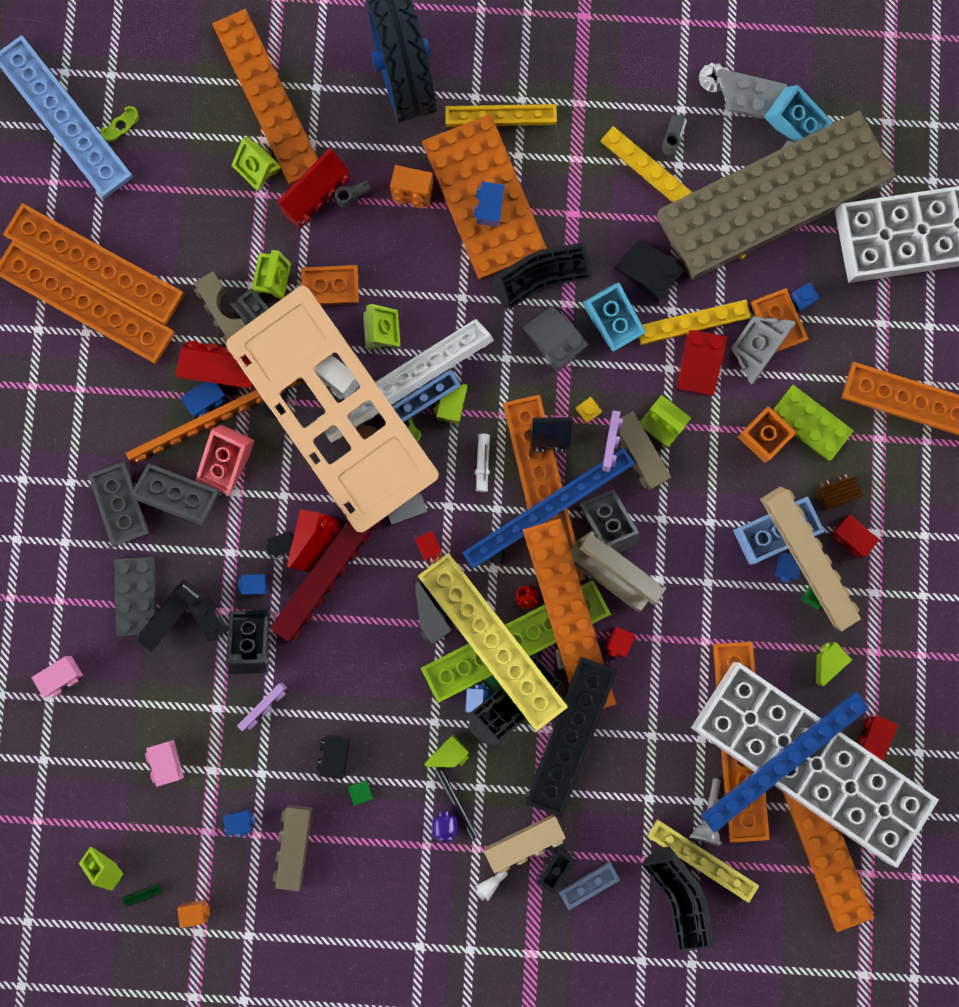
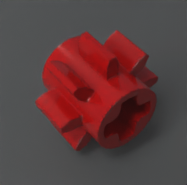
[515,585,540,610]

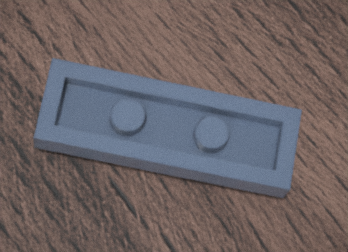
[559,861,620,910]

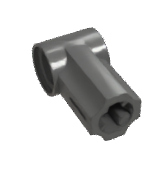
[661,114,687,155]

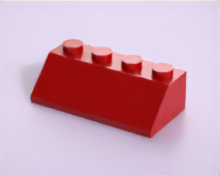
[277,148,350,229]
[175,341,253,389]

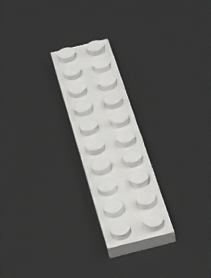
[317,319,494,443]

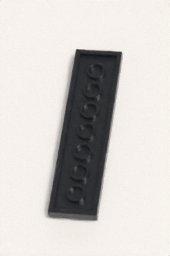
[525,656,618,817]

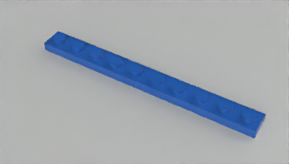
[462,448,635,569]
[700,692,869,833]

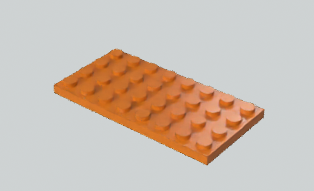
[422,114,547,280]

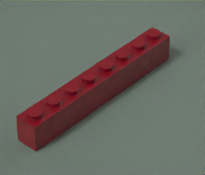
[270,520,382,642]

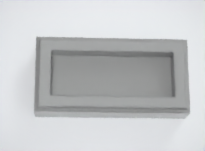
[388,494,428,525]

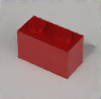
[830,515,880,558]
[415,531,443,564]
[604,627,636,659]
[856,714,898,761]

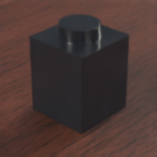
[266,531,294,559]

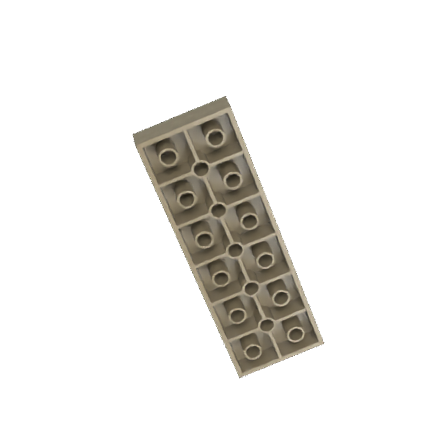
[657,110,896,281]

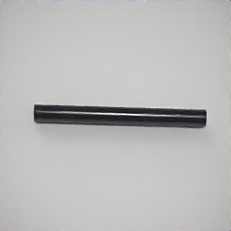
[434,767,478,840]

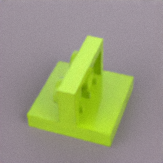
[231,136,281,191]
[252,250,291,299]
[363,304,400,350]
[640,395,691,448]

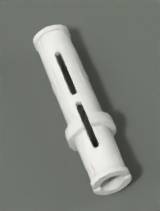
[475,434,490,492]

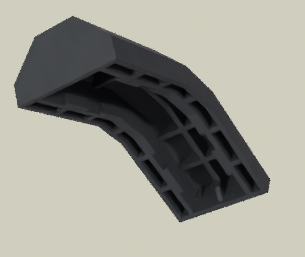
[492,242,591,310]
[468,655,562,746]
[642,846,715,952]

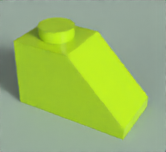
[434,384,468,425]
[816,642,852,686]
[424,735,469,767]
[79,847,123,891]

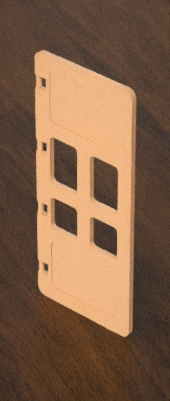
[226,286,439,532]

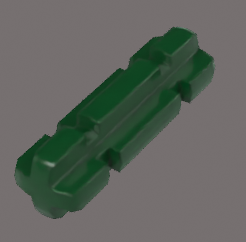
[123,884,162,907]

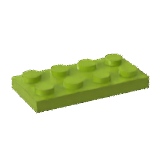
[773,385,854,461]

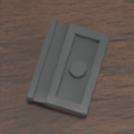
[231,288,269,325]

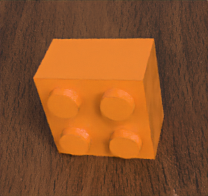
[390,165,434,208]
[737,406,796,463]

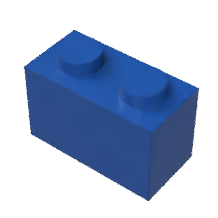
[473,181,504,227]
[180,382,228,419]

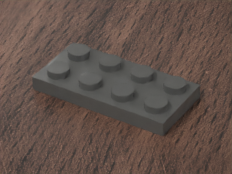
[88,462,150,547]
[131,463,219,526]
[114,557,156,637]

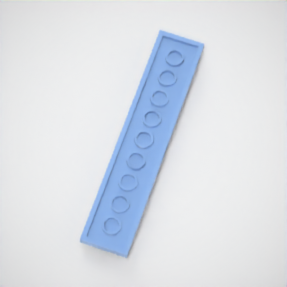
[0,35,133,199]

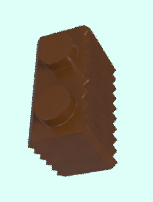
[814,474,863,511]

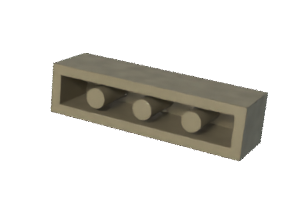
[616,411,672,491]
[273,805,312,891]

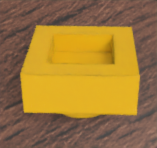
[575,397,602,424]

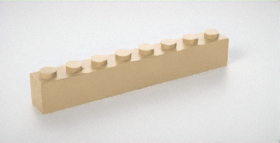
[760,487,861,631]

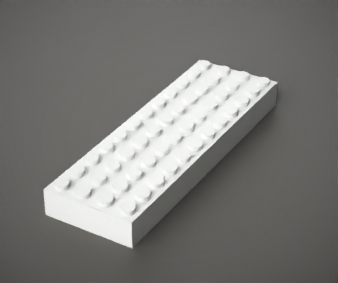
[835,186,959,283]
[691,662,939,868]

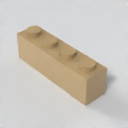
[484,814,565,874]

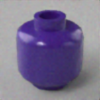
[432,812,458,842]

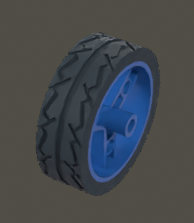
[365,0,437,123]

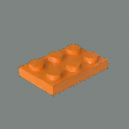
[301,265,359,305]
[750,288,809,353]

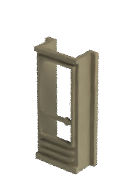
[570,531,666,613]

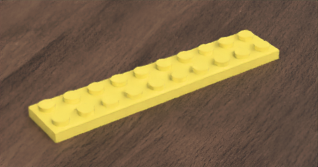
[418,553,568,732]

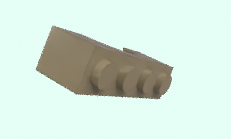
[193,271,246,343]

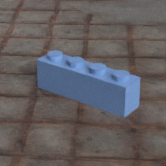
[392,369,461,422]

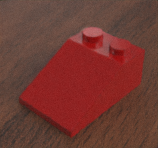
[676,330,727,396]
[287,509,340,572]

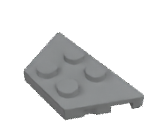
[717,69,787,119]
[731,316,796,384]

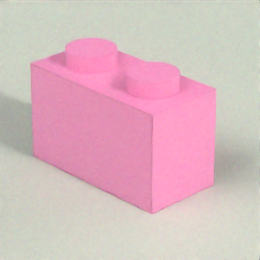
[31,656,83,698]
[145,740,184,787]

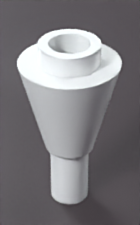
[475,872,508,901]

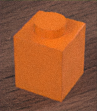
[177,899,210,928]

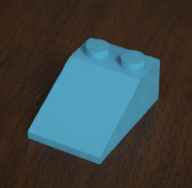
[764,85,833,142]
[582,282,646,352]

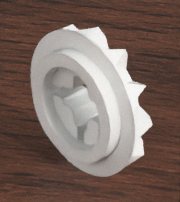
[699,62,726,92]

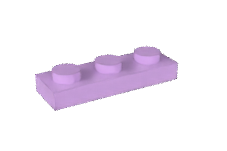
[602,411,623,472]
[237,683,287,731]

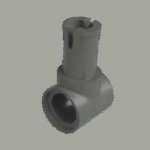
[335,180,372,209]

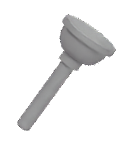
[689,778,722,846]

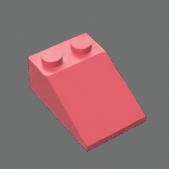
[195,425,255,496]

